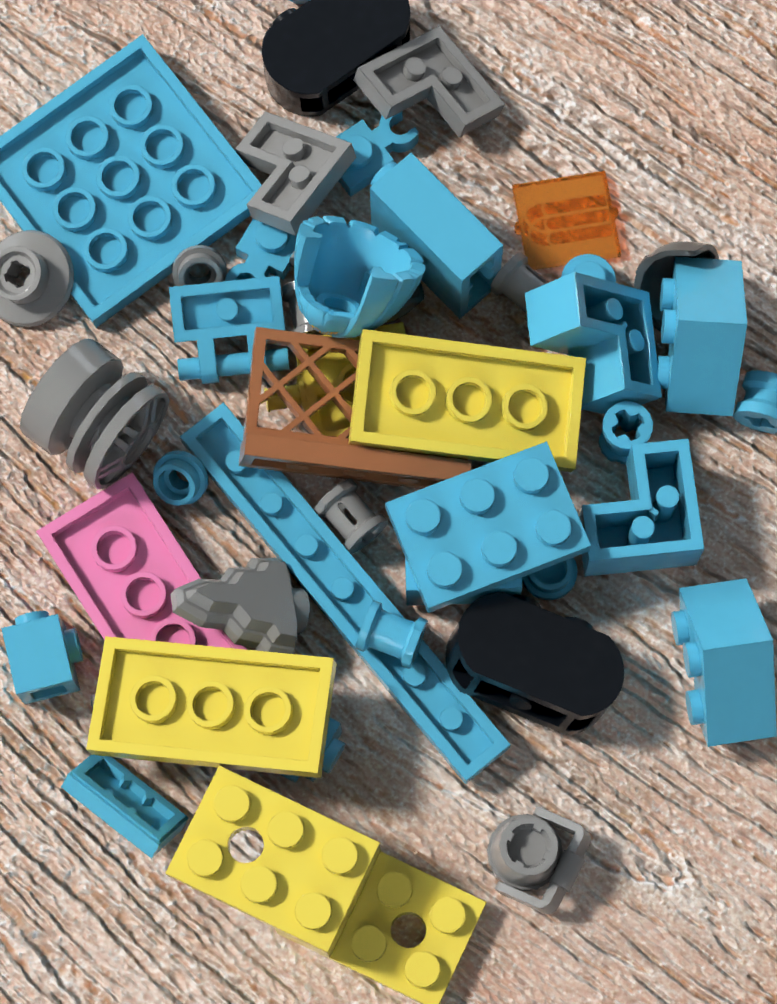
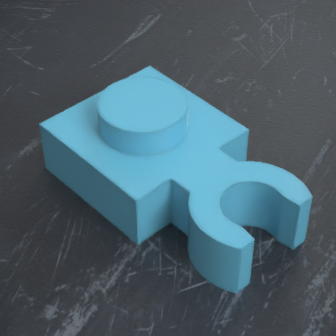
[336,111,419,197]
[225,219,297,281]

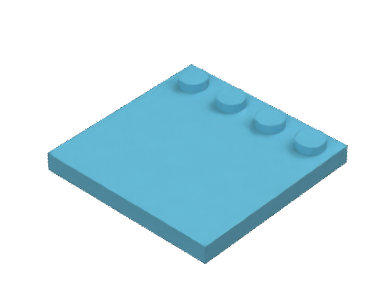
[0,34,262,328]

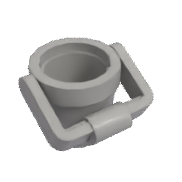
[487,807,591,915]

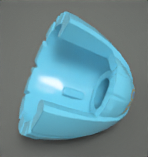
[294,216,426,338]

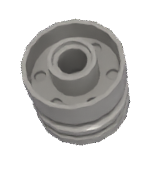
[19,339,170,489]

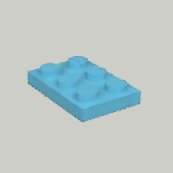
[385,441,591,613]

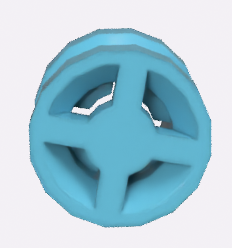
[733,370,777,434]

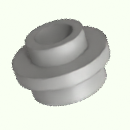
[172,245,227,286]

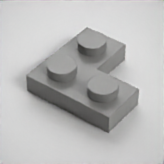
[353,26,505,138]
[235,111,356,236]

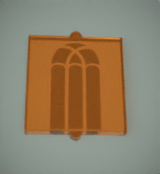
[512,171,621,270]

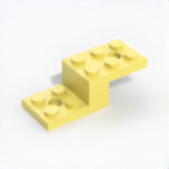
[165,765,487,1004]

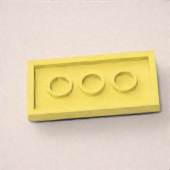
[348,329,586,472]
[86,636,337,778]

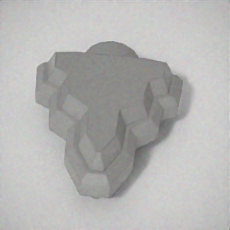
[170,558,310,654]

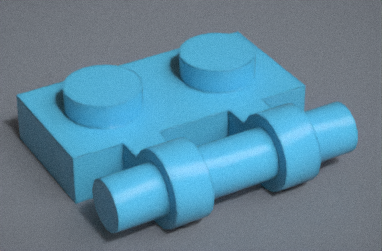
[169,276,290,384]

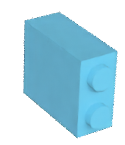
[370,153,504,319]

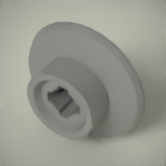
[0,230,74,327]

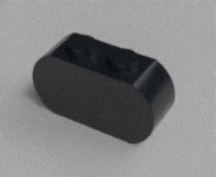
[262,0,410,117]
[445,592,624,735]

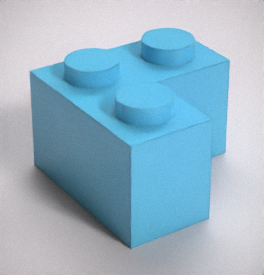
[657,257,747,416]
[525,272,662,414]
[579,439,704,577]
[671,578,777,747]

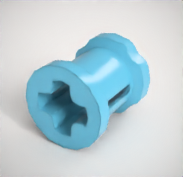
[598,401,653,465]
[355,600,428,669]

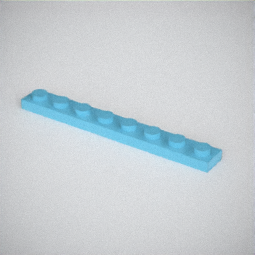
[180,402,511,784]

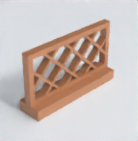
[239,327,472,489]

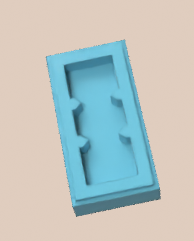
[61,755,189,859]

